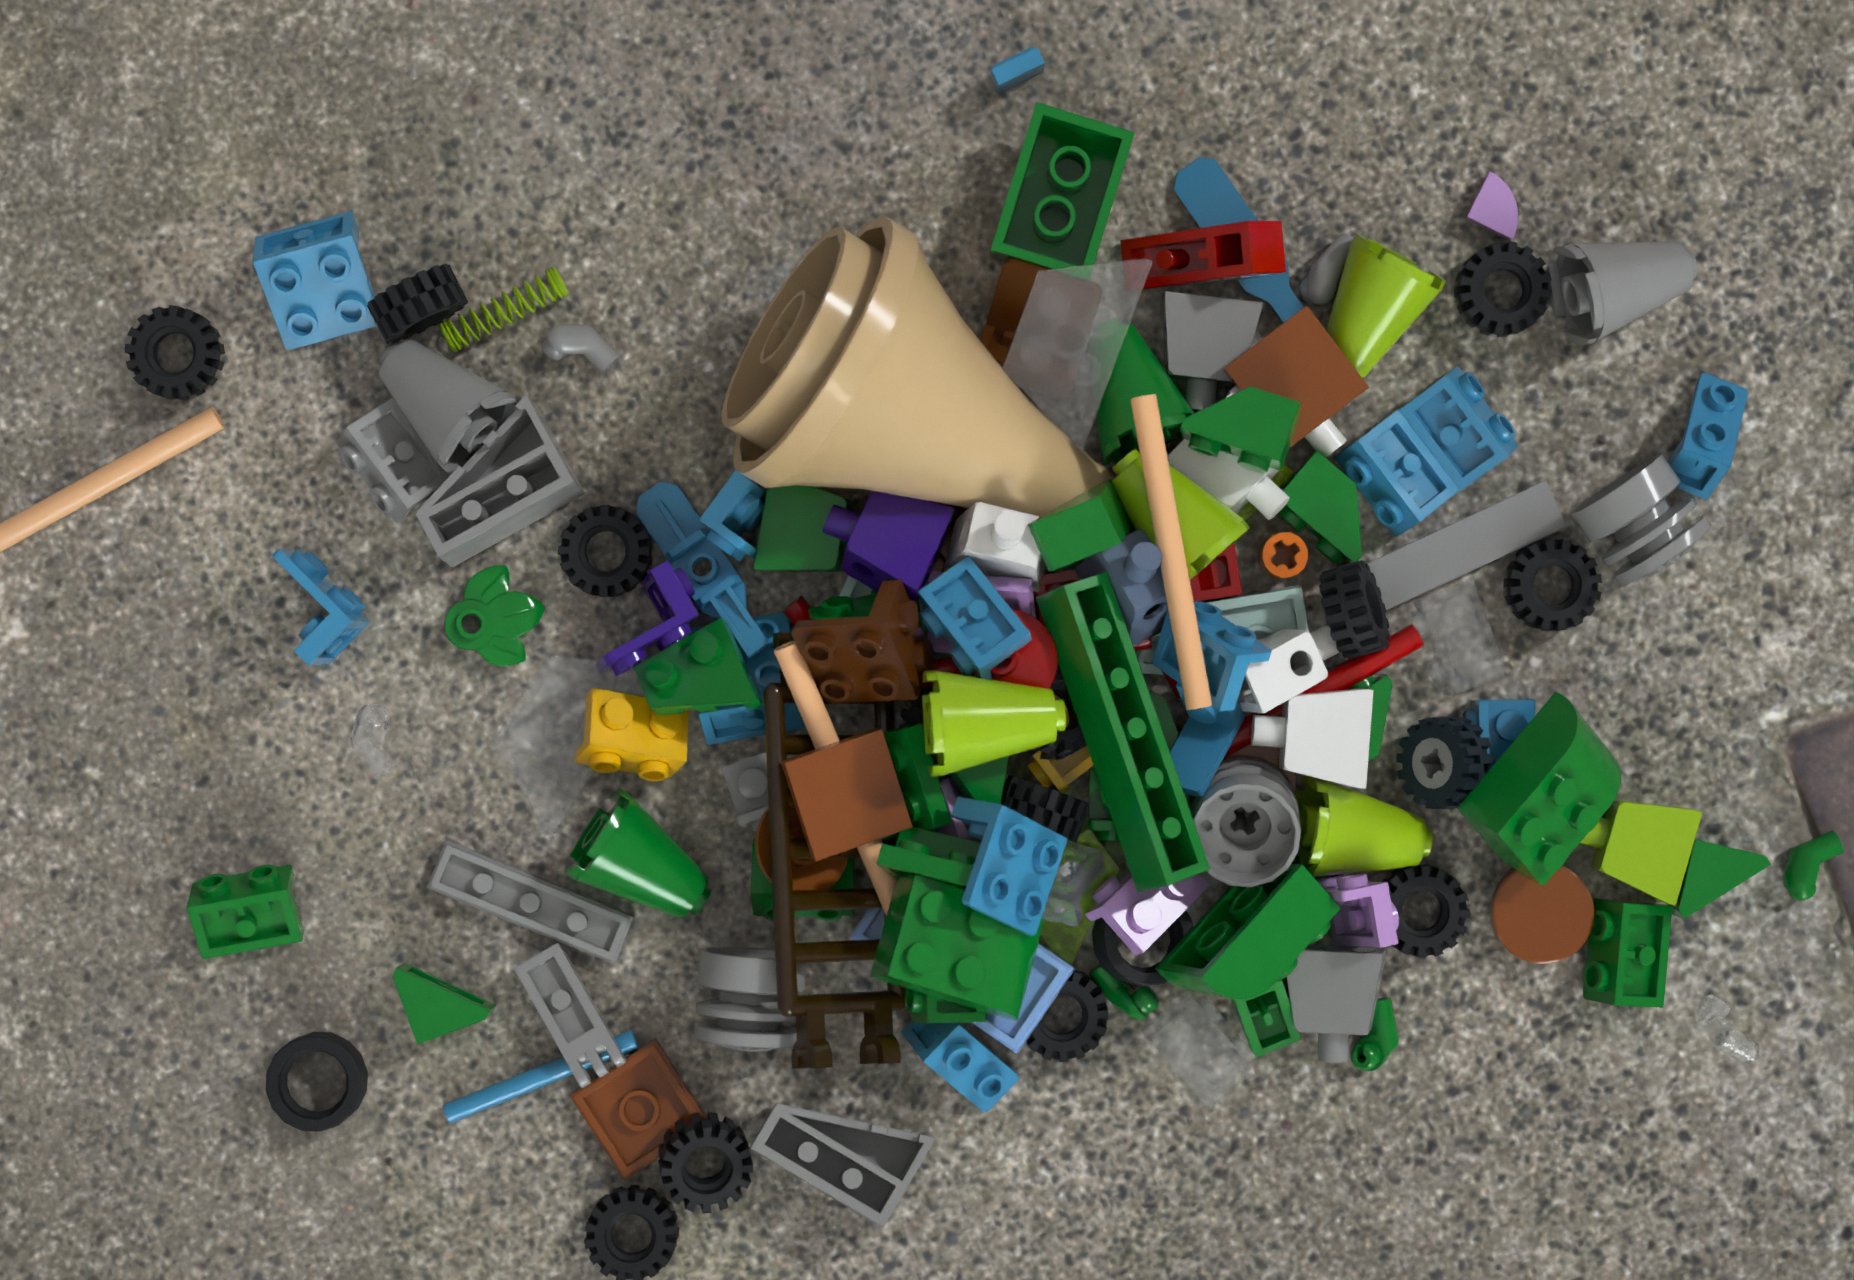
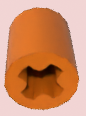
[1257,532,1308,579]

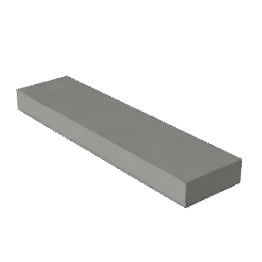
[1367,480,1567,611]
[427,840,635,965]

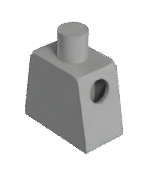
[1162,291,1263,412]
[1287,944,1386,1063]

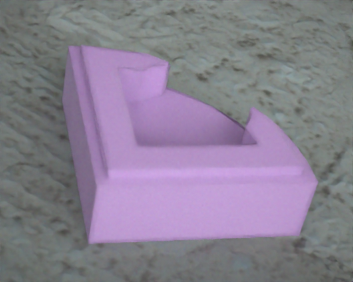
[1465,171,1518,241]

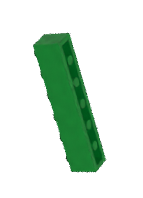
[1036,572,1211,893]

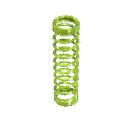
[439,266,569,353]

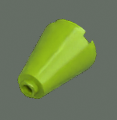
[1326,233,1446,378]
[1112,448,1250,580]
[922,671,1066,777]
[1292,776,1432,877]

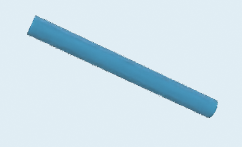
[443,1029,639,1124]

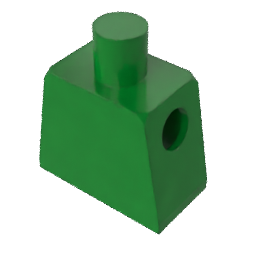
[753,485,855,573]

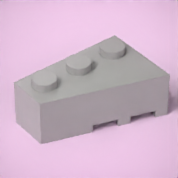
[415,394,585,568]
[749,1103,936,1228]

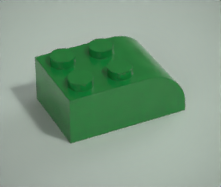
[990,102,1135,280]
[1457,691,1621,886]
[1155,863,1341,1000]
[870,874,1045,1020]

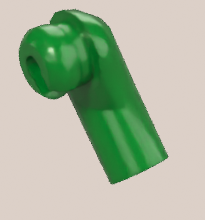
[1783,830,1844,901]
[1089,963,1159,1020]
[1351,997,1399,1071]

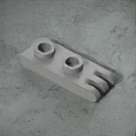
[514,943,627,1088]

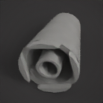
[1547,242,1698,345]
[379,340,518,476]

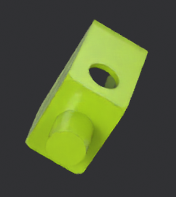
[1580,800,1703,906]

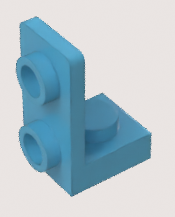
[1667,373,1748,500]
[1170,682,1245,797]
[901,1021,1019,1112]

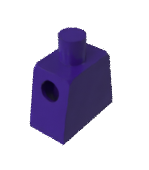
[822,491,954,605]

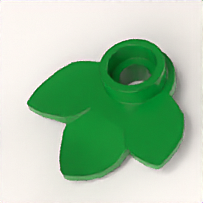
[444,565,545,667]

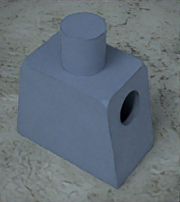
[1075,529,1168,646]

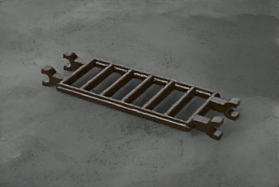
[764,630,906,1069]

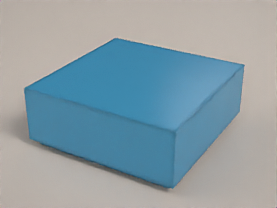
[990,46,1045,94]

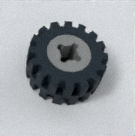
[1396,716,1495,809]

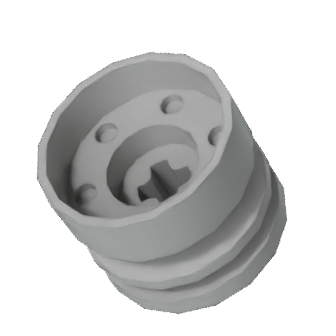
[1571,454,1712,586]
[1191,756,1301,887]
[694,947,806,1051]

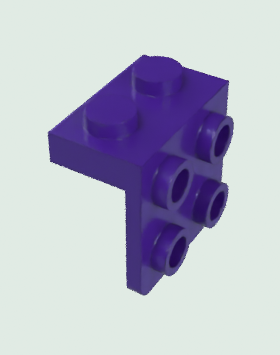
[596,561,699,676]

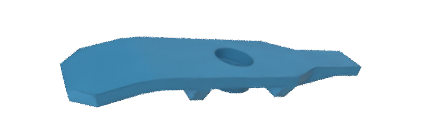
[1174,157,1304,323]
[636,481,770,659]

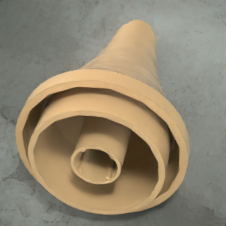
[721,216,1130,520]

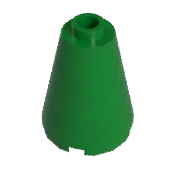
[1086,319,1194,466]
[564,788,711,919]

